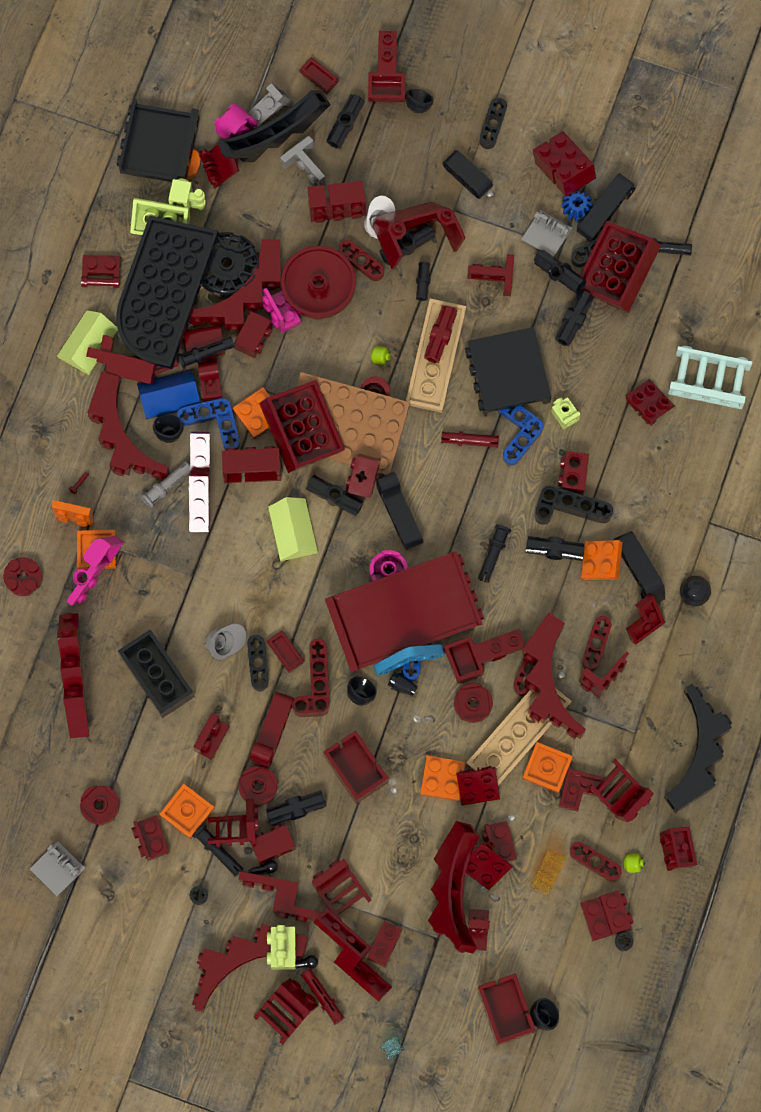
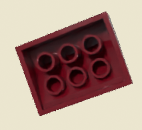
[580,221,661,313]
[259,380,345,473]

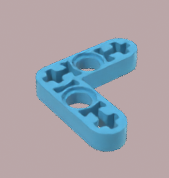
[374,645,445,676]

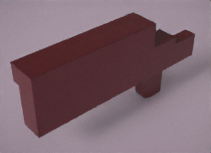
[86,335,156,384]

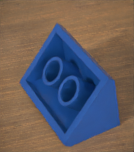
[137,370,200,419]

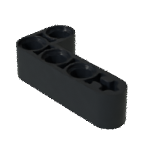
[576,173,637,242]
[376,472,424,550]
[535,486,613,525]
[614,531,665,603]

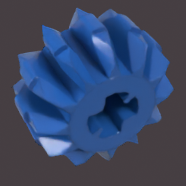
[561,190,593,222]

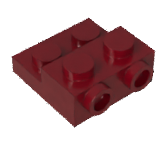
[580,890,634,941]

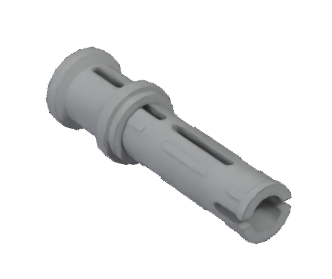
[140,461,191,509]

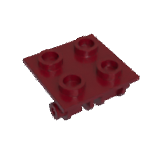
[199,145,240,189]
[625,379,675,426]
[456,765,500,806]
[466,841,513,890]

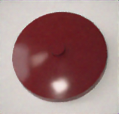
[281,246,356,319]

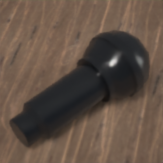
[248,860,278,875]
[296,955,318,969]

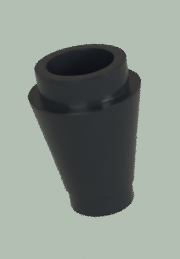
[388,672,418,696]

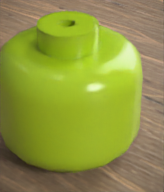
[371,346,391,365]
[624,853,644,873]

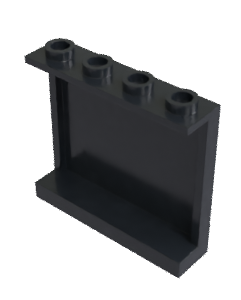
[117,99,200,182]
[465,327,551,417]

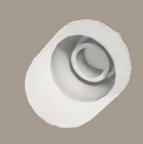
[364,196,395,239]

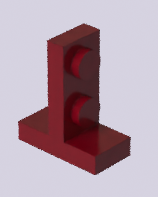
[467,254,514,297]
[468,909,490,951]

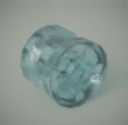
[380,1036,405,1060]

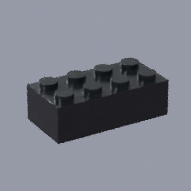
[118,630,195,718]

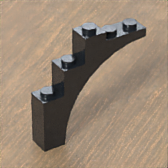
[217,90,331,163]
[664,684,732,814]

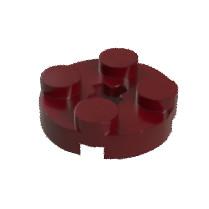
[3,557,43,596]
[454,683,493,723]
[238,766,278,806]
[80,786,120,826]

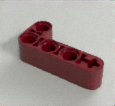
[292,638,329,717]
[250,691,295,768]

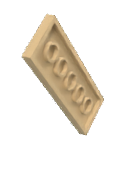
[406,298,466,413]
[466,688,572,786]

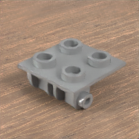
[521,210,572,256]
[30,841,85,896]

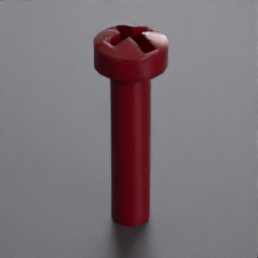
[69,472,89,494]

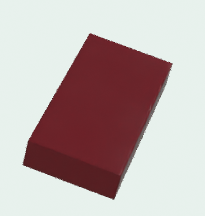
[299,57,339,94]
[267,630,305,673]

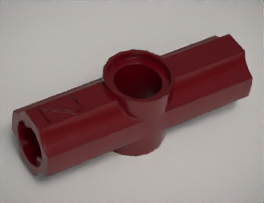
[424,306,457,363]

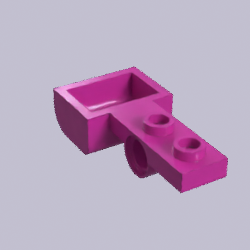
[67,536,125,606]

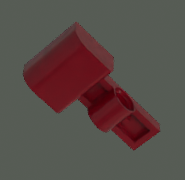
[368,30,405,102]
[184,325,225,401]
[443,629,526,684]

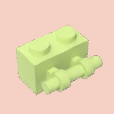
[168,179,206,210]
[267,925,296,970]

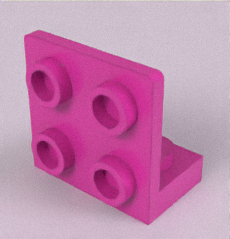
[262,288,301,333]

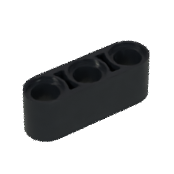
[442,150,493,199]

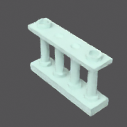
[668,346,752,409]

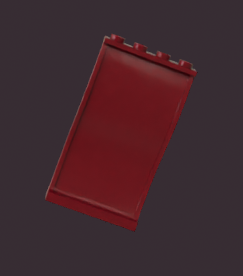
[325,551,484,672]

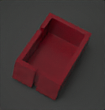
[532,131,596,197]
[307,181,366,223]
[222,446,281,484]
[323,730,389,804]
[477,973,536,1046]

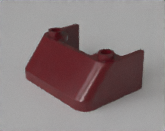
[373,202,466,269]

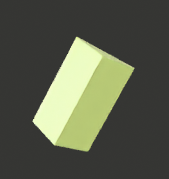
[130,198,191,235]
[57,310,118,375]
[268,497,318,561]

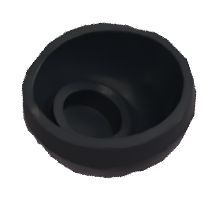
[405,89,434,114]
[153,414,184,443]
[680,576,711,606]
[347,677,377,706]
[530,998,559,1031]

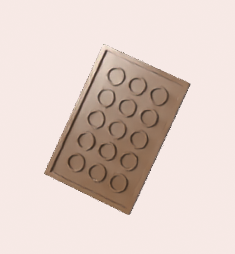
[296,372,410,475]

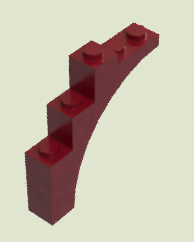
[189,239,281,333]
[87,371,170,480]
[57,613,89,739]
[522,613,586,739]
[428,821,480,953]
[192,924,308,1013]

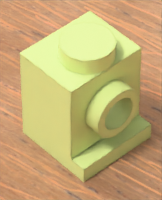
[551,397,581,430]

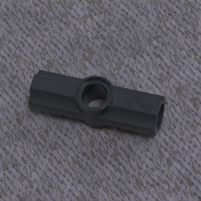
[326,94,365,149]
[379,223,435,265]
[534,250,586,294]
[555,291,594,346]
[306,475,364,517]
[526,536,585,561]
[265,790,327,826]

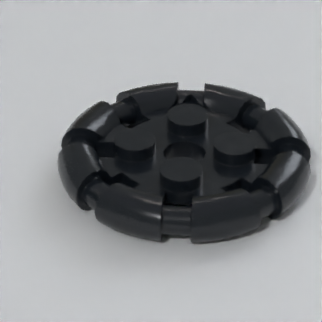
[202,232,259,297]

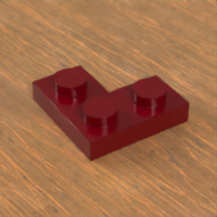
[626,594,666,645]
[559,768,605,812]

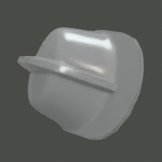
[203,624,246,660]

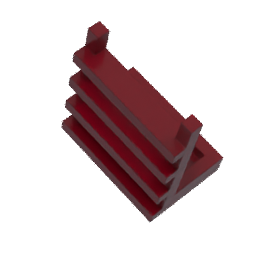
[579,651,629,699]
[589,759,654,822]
[208,798,259,847]
[312,859,372,920]
[254,978,319,1045]

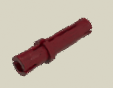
[441,431,499,448]
[301,968,345,1025]

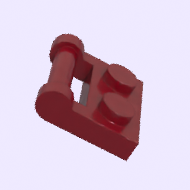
[81,255,121,288]

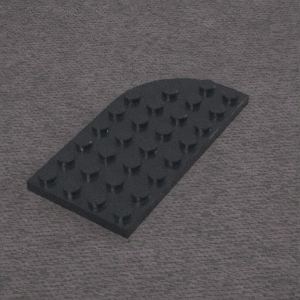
[116,216,220,369]

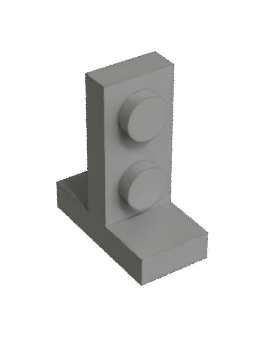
[248,83,294,129]
[280,136,325,186]

